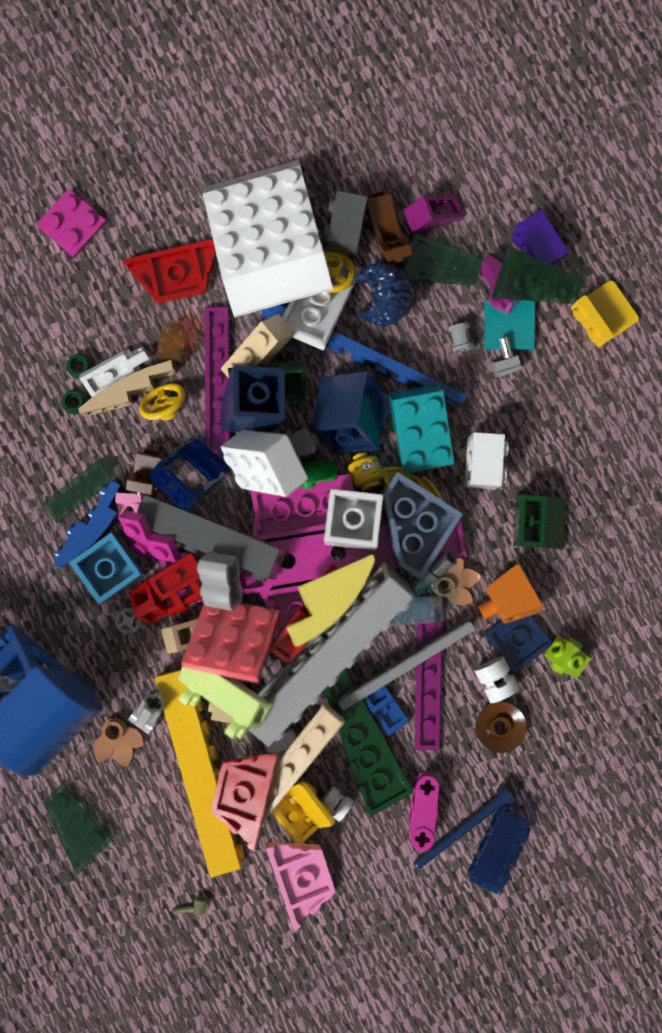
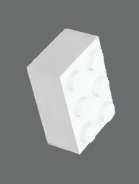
[221,430,308,497]

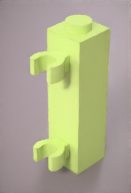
[178,666,272,739]

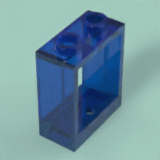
[149,435,231,512]

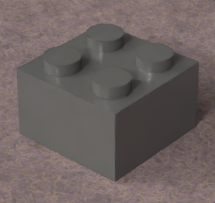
[323,191,367,260]

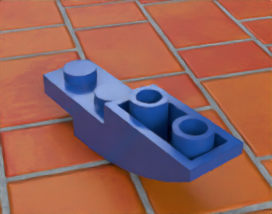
[54,480,124,568]

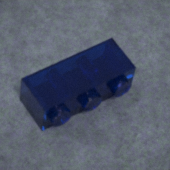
[466,806,531,894]

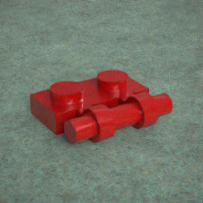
[148,553,203,617]

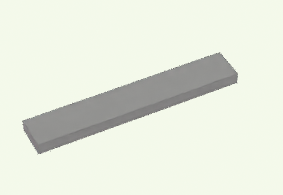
[337,620,475,711]

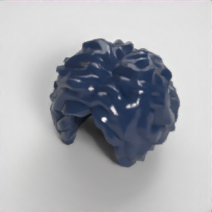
[354,260,412,327]

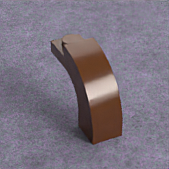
[365,189,412,263]

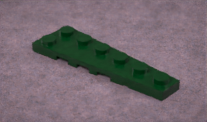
[324,668,414,817]

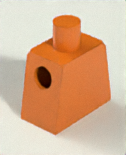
[478,564,543,624]

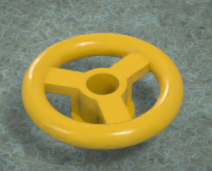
[323,250,356,293]
[139,383,186,420]

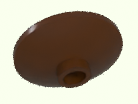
[475,701,527,753]

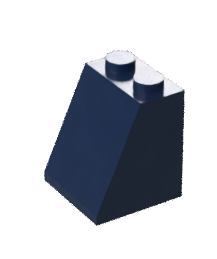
[220,365,285,433]
[312,371,380,454]

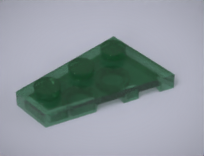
[400,233,483,286]
[43,783,115,875]

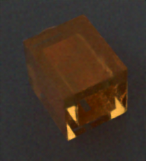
[156,324,190,365]

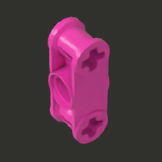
[409,772,439,851]

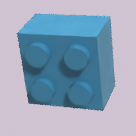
[69,533,146,604]

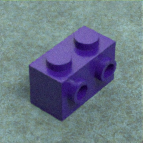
[512,210,569,274]

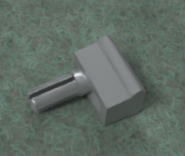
[491,336,522,377]

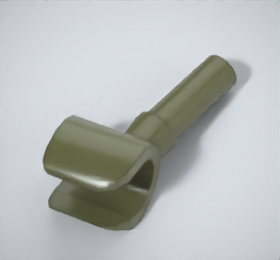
[173,897,209,916]

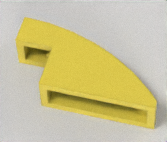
[286,555,375,647]

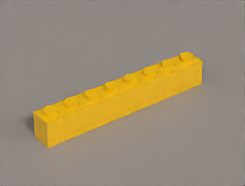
[155,669,245,878]

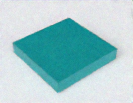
[484,299,535,351]

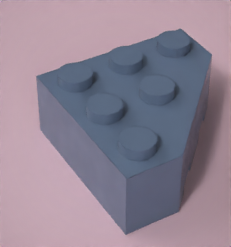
[381,472,463,580]

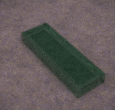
[42,458,117,524]

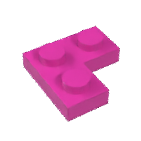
[118,511,181,562]

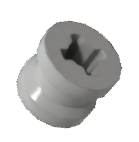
[115,608,143,634]

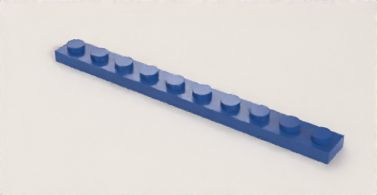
[259,305,466,408]

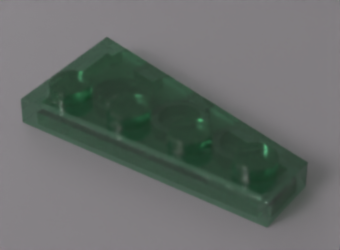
[491,247,583,304]

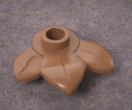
[431,558,481,605]
[94,718,144,767]

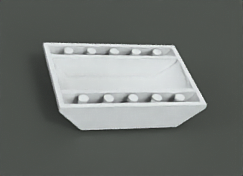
[203,159,333,317]

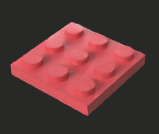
[181,603,281,683]

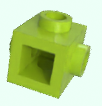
[544,635,591,680]

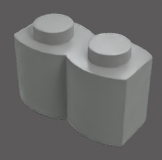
[197,552,242,611]

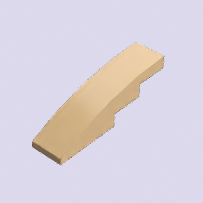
[78,360,176,417]

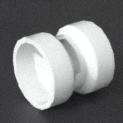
[320,785,354,822]

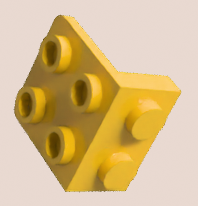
[571,281,639,348]
[271,781,335,844]

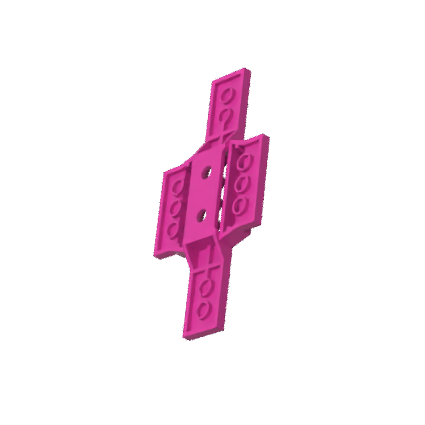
[161,474,467,639]

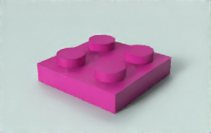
[36,188,107,259]

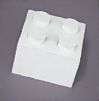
[464,432,508,490]
[324,489,383,551]

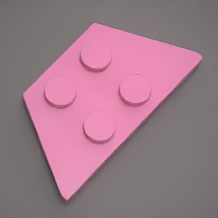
[265,842,336,931]

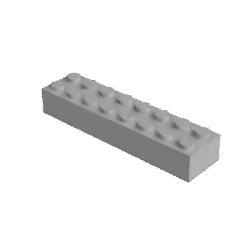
[247,561,413,747]

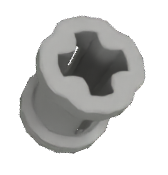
[448,323,474,353]

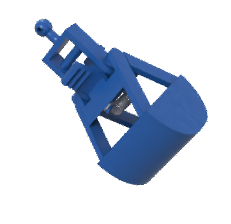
[0,624,103,776]

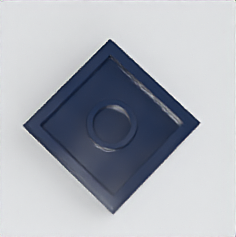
[483,615,553,674]

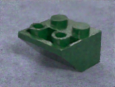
[513,495,566,550]

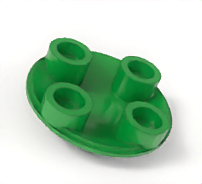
[300,459,338,489]

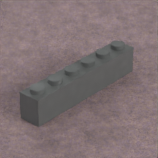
[137,495,287,582]

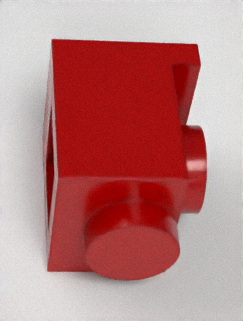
[128,580,169,625]

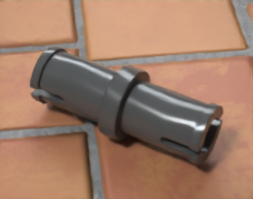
[411,551,457,593]

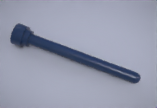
[413,784,517,869]

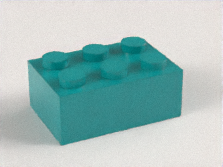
[388,384,454,474]

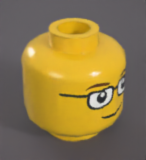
[348,452,384,491]

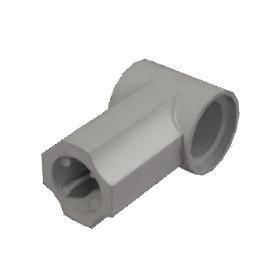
[128,692,166,735]

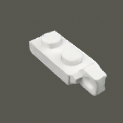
[79,347,149,397]

